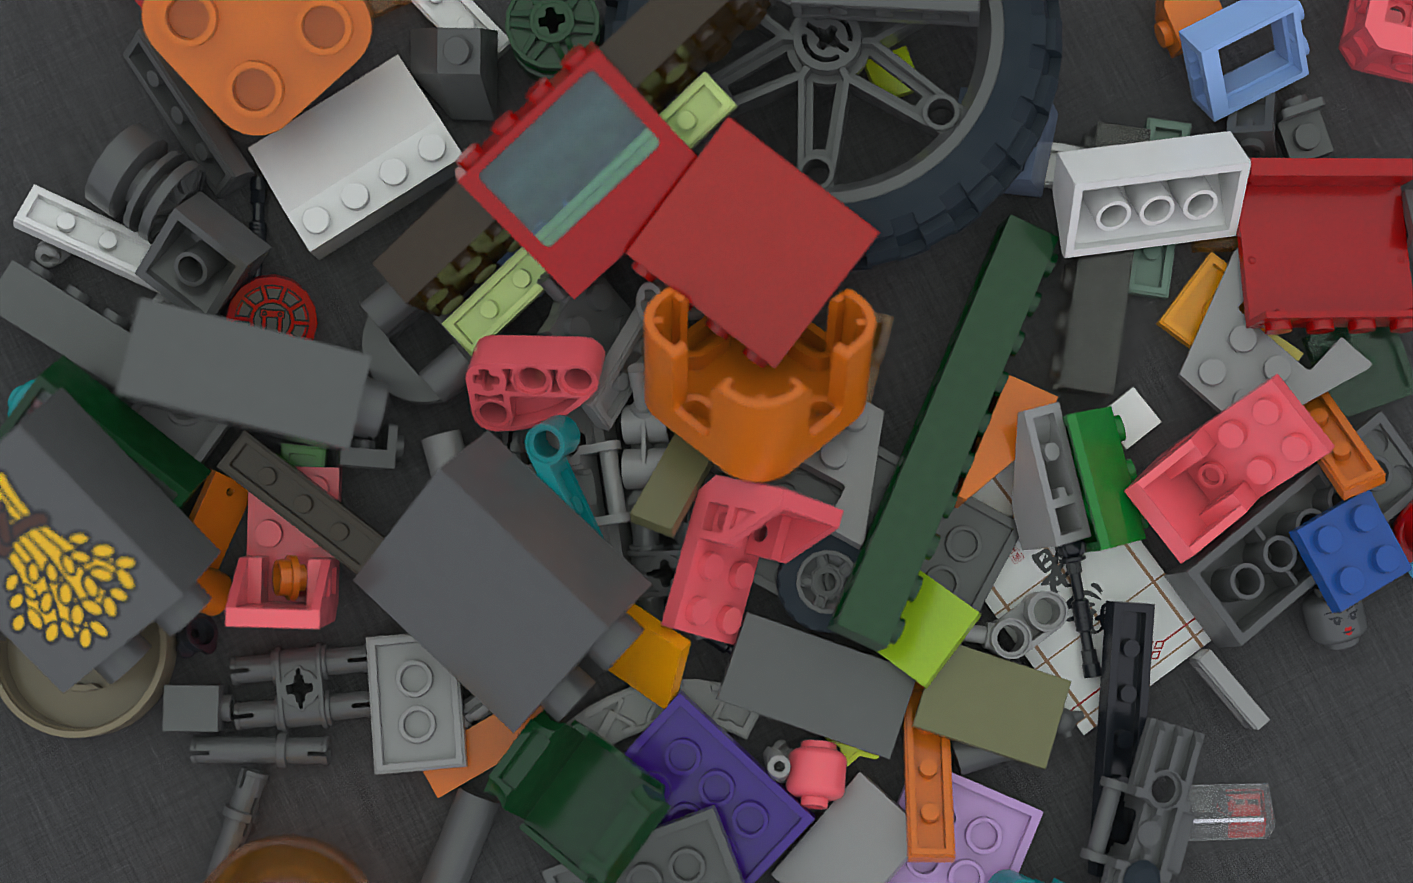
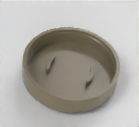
[0,621,178,738]

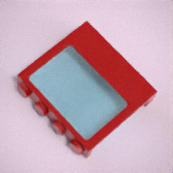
[454,41,698,300]

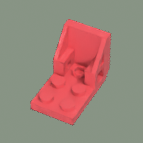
[1338,0,1413,84]
[1124,373,1335,563]
[225,466,342,629]
[661,475,844,645]

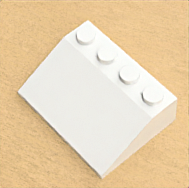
[248,55,462,260]

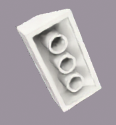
[1052,131,1251,258]

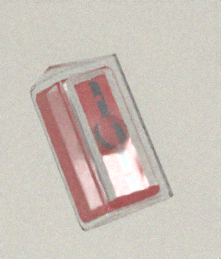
[1187,783,1276,841]

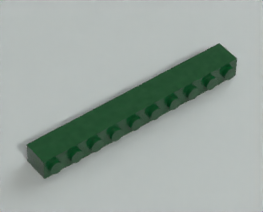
[827,214,1059,651]

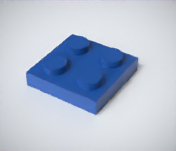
[1289,490,1413,613]

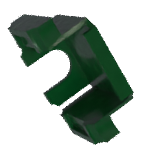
[484,710,671,883]

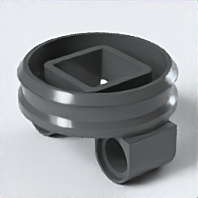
[360,281,471,405]

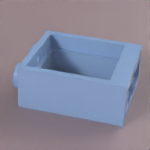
[1179,0,1310,122]

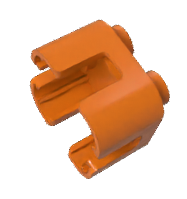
[142,0,374,135]
[644,287,876,483]

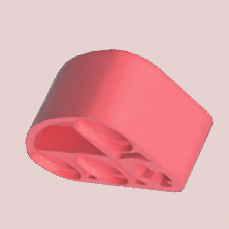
[466,335,606,432]

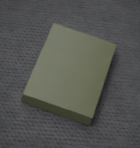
[912,645,1071,770]

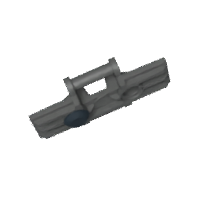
[1080,717,1205,883]

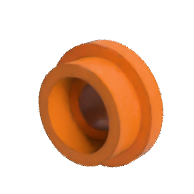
[272,555,307,601]

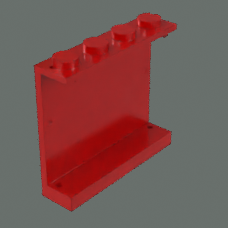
[626,117,881,368]
[1237,158,1413,335]

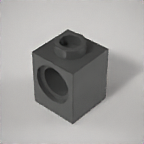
[162,683,235,732]

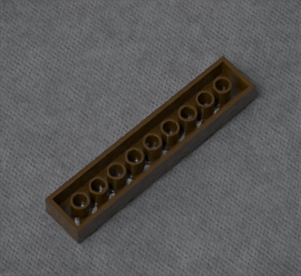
[372,0,772,317]

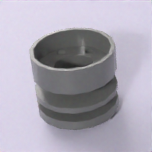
[85,123,206,244]

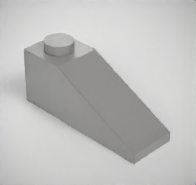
[1012,402,1091,550]

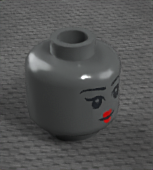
[1301,584,1368,650]

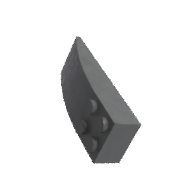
[1164,411,1413,648]

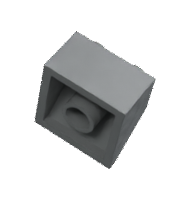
[135,191,272,317]

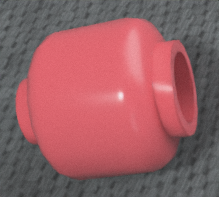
[786,740,847,810]

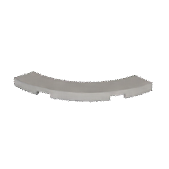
[566,679,760,744]

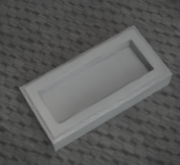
[1188,648,1270,730]

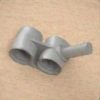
[621,363,674,490]
[963,591,1068,659]

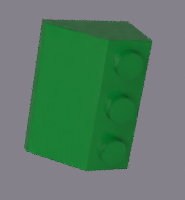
[1063,406,1149,553]

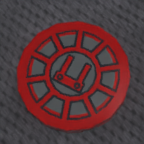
[226,274,318,341]

